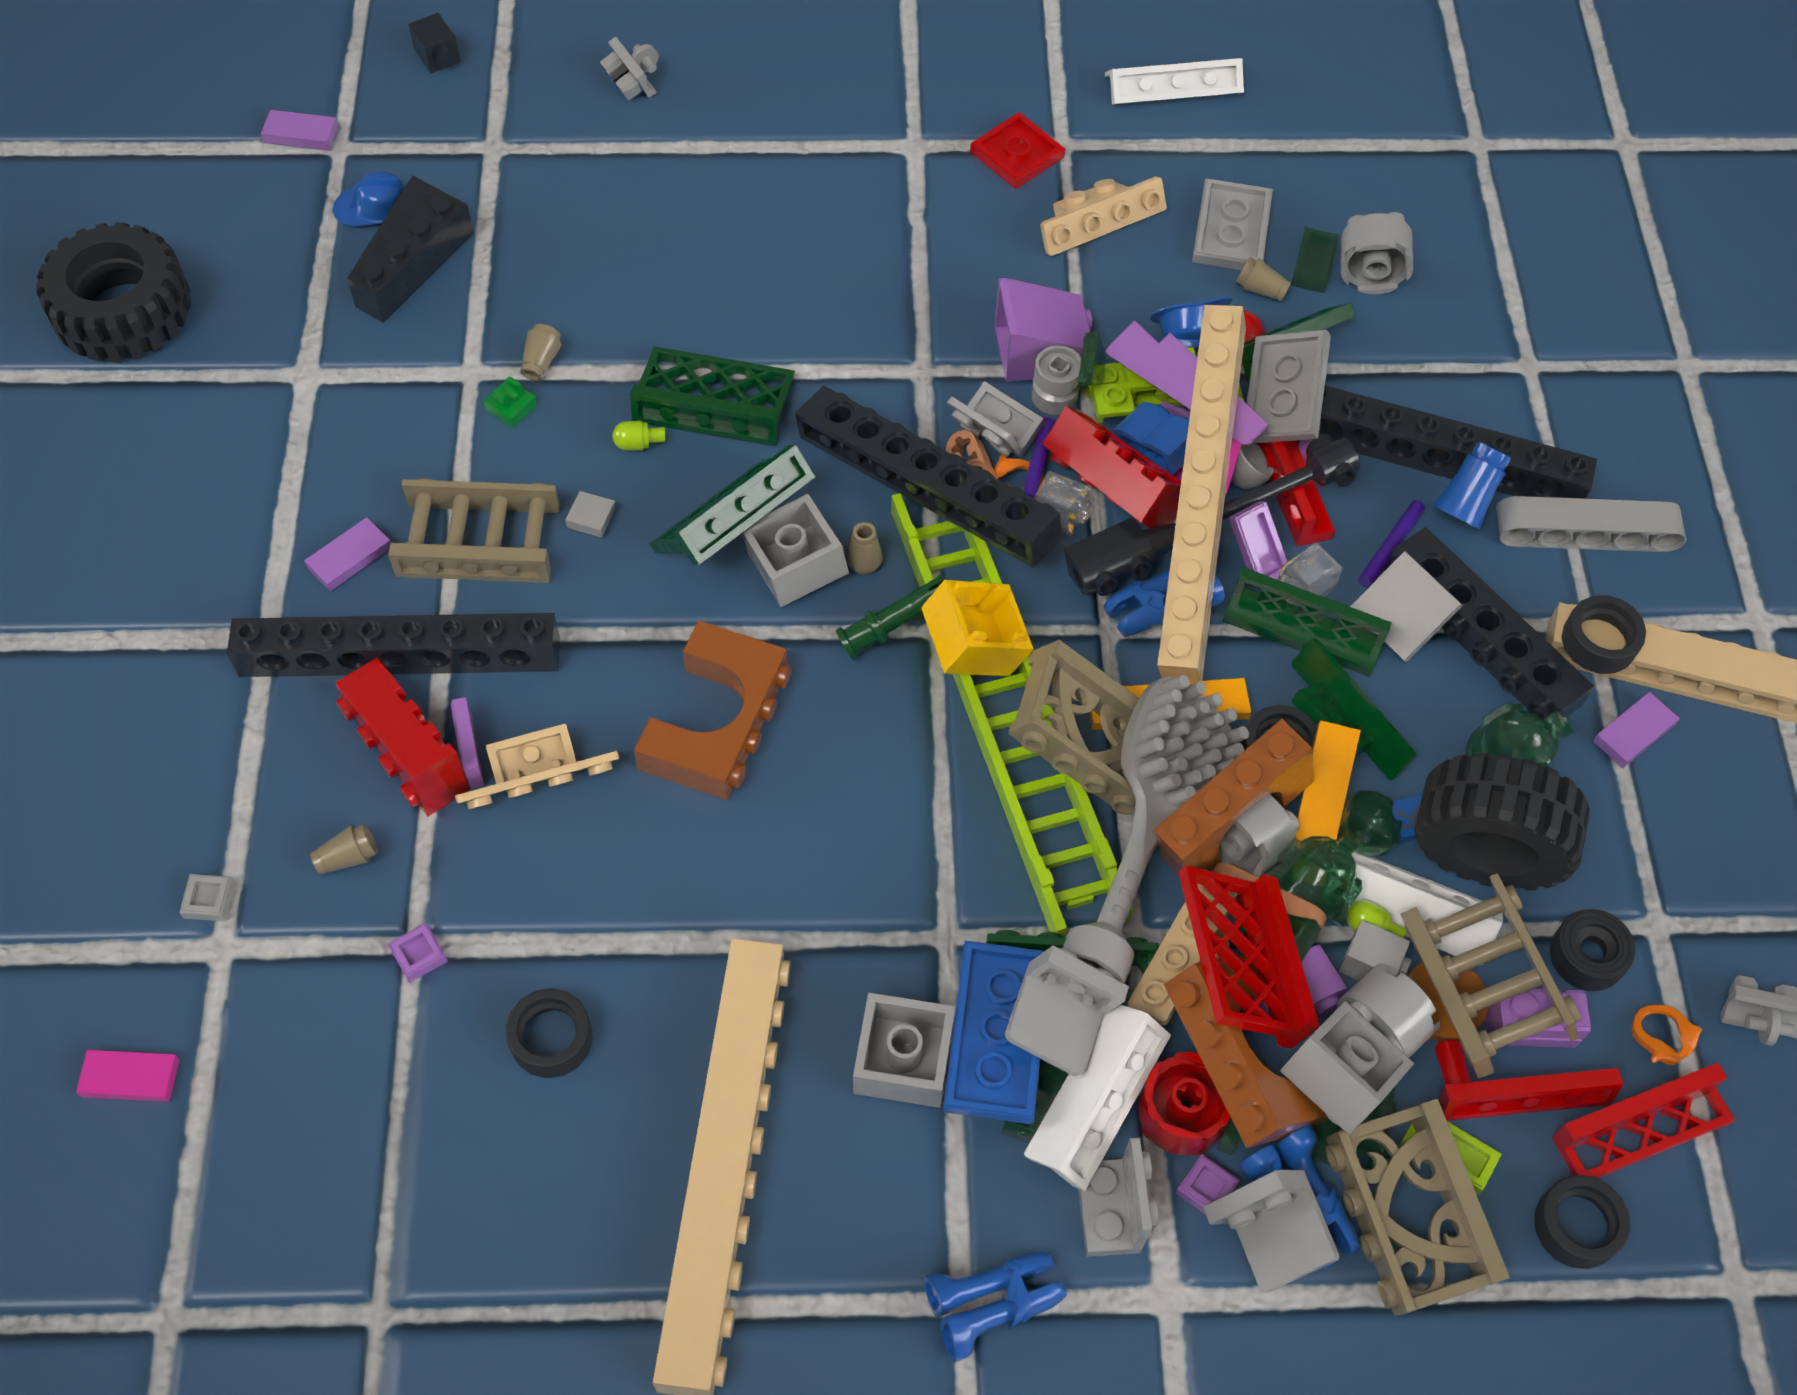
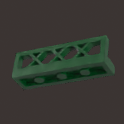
[1222,567,1392,677]

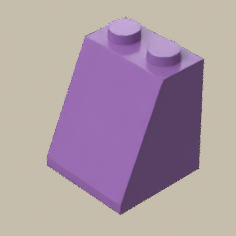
[994,278,1099,382]

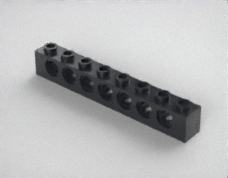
[795,385,1062,568]
[1318,385,1597,499]
[227,613,560,677]

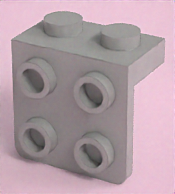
[947,381,1046,459]
[1005,946,1129,1076]

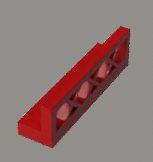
[1256,440,1335,547]
[1552,1063,1735,1179]

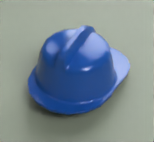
[332,171,405,227]
[1150,297,1233,348]

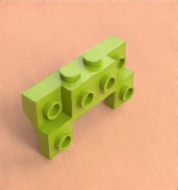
[1083,347,1244,423]

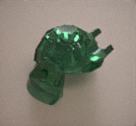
[1466,703,1575,768]
[1265,836,1362,927]

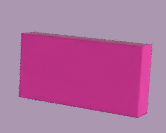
[76,1050,179,1102]

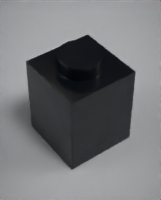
[408,13,461,73]

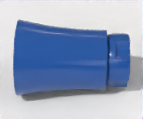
[1433,441,1511,529]

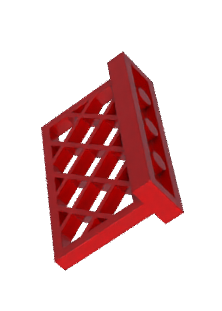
[1178,865,1320,1049]

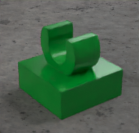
[483,376,537,428]

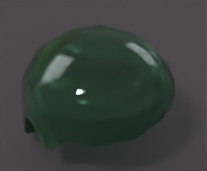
[1339,790,1403,856]

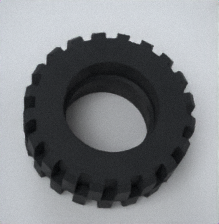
[36,222,191,362]
[1414,753,1590,890]

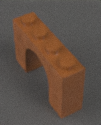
[634,620,792,801]
[1154,719,1314,876]
[1163,956,1328,1148]

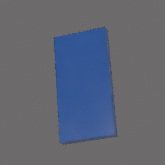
[943,941,1044,1124]

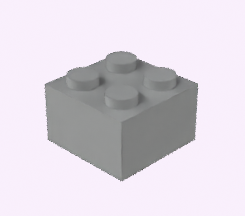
[741,494,849,607]
[853,992,956,1108]
[1280,1001,1414,1135]

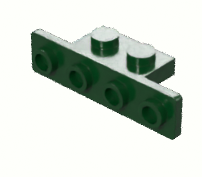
[1291,638,1416,780]

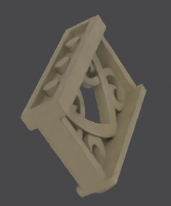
[1008,640,1139,815]
[1326,1098,1510,1316]

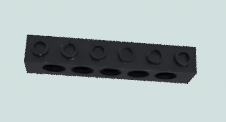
[1384,527,1594,730]

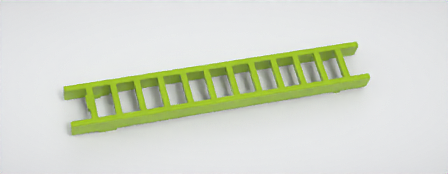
[891,493,1133,937]

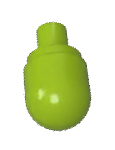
[612,421,665,451]
[1346,900,1406,938]

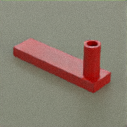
[1434,1040,1624,1121]

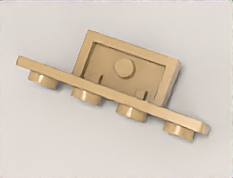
[1040,176,1167,256]
[455,723,619,810]
[1127,870,1240,1025]

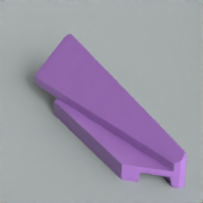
[1106,320,1269,445]

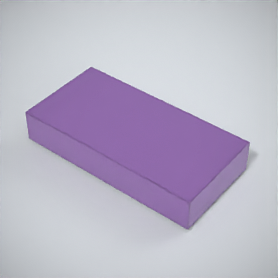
[261,110,338,150]
[1228,501,1291,587]
[304,517,391,591]
[1593,692,1680,768]
[450,697,485,789]

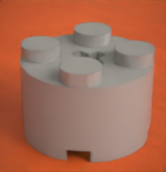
[1341,212,1413,294]
[1219,794,1300,878]
[1337,964,1440,1058]

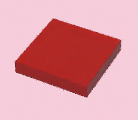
[970,112,1066,190]

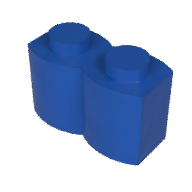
[1113,402,1190,475]

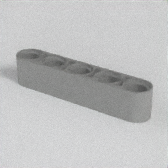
[1496,496,1687,552]

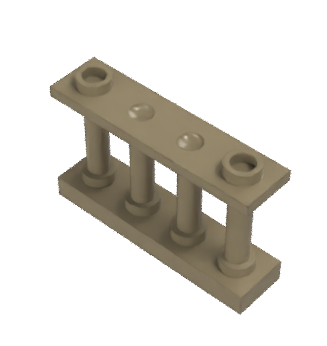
[388,478,560,583]
[1401,873,1582,1079]

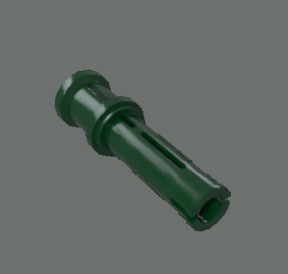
[835,575,943,660]

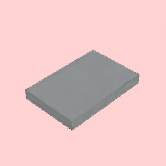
[1192,178,1273,270]
[1247,330,1331,443]

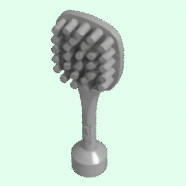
[1062,675,1249,984]

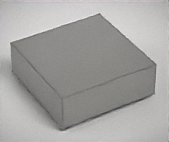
[565,491,616,538]
[179,874,235,922]

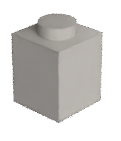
[1338,920,1412,981]

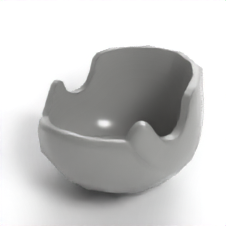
[1231,443,1274,489]

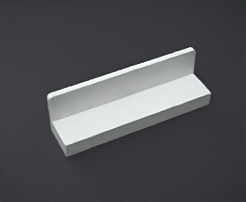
[1105,58,1244,104]
[1323,846,1503,966]
[1024,1005,1171,1191]

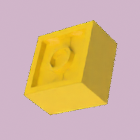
[921,580,1034,676]

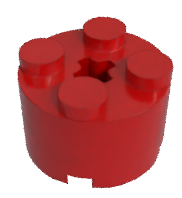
[1138,1052,1231,1156]

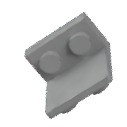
[1078,1137,1158,1257]
[1203,1170,1339,1293]

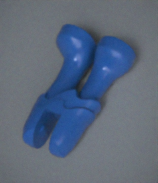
[1104,568,1225,637]
[1239,1125,1360,1269]
[923,1251,1067,1363]

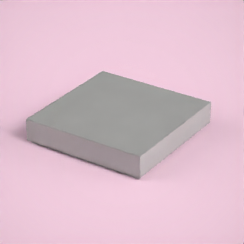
[1350,551,1463,662]

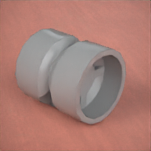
[1031,345,1083,415]

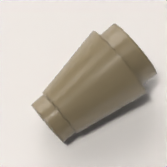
[1236,257,1291,301]
[520,324,562,381]
[845,522,883,575]
[310,824,378,875]

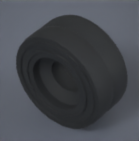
[1550,909,1635,991]

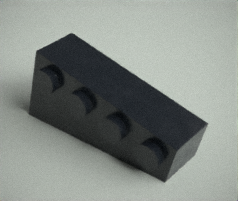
[347,175,474,323]

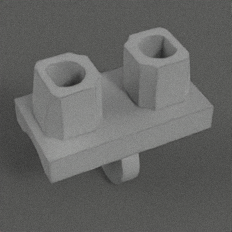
[600,37,659,101]
[1720,975,1797,1046]

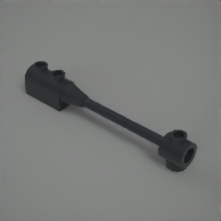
[1064,434,1360,596]

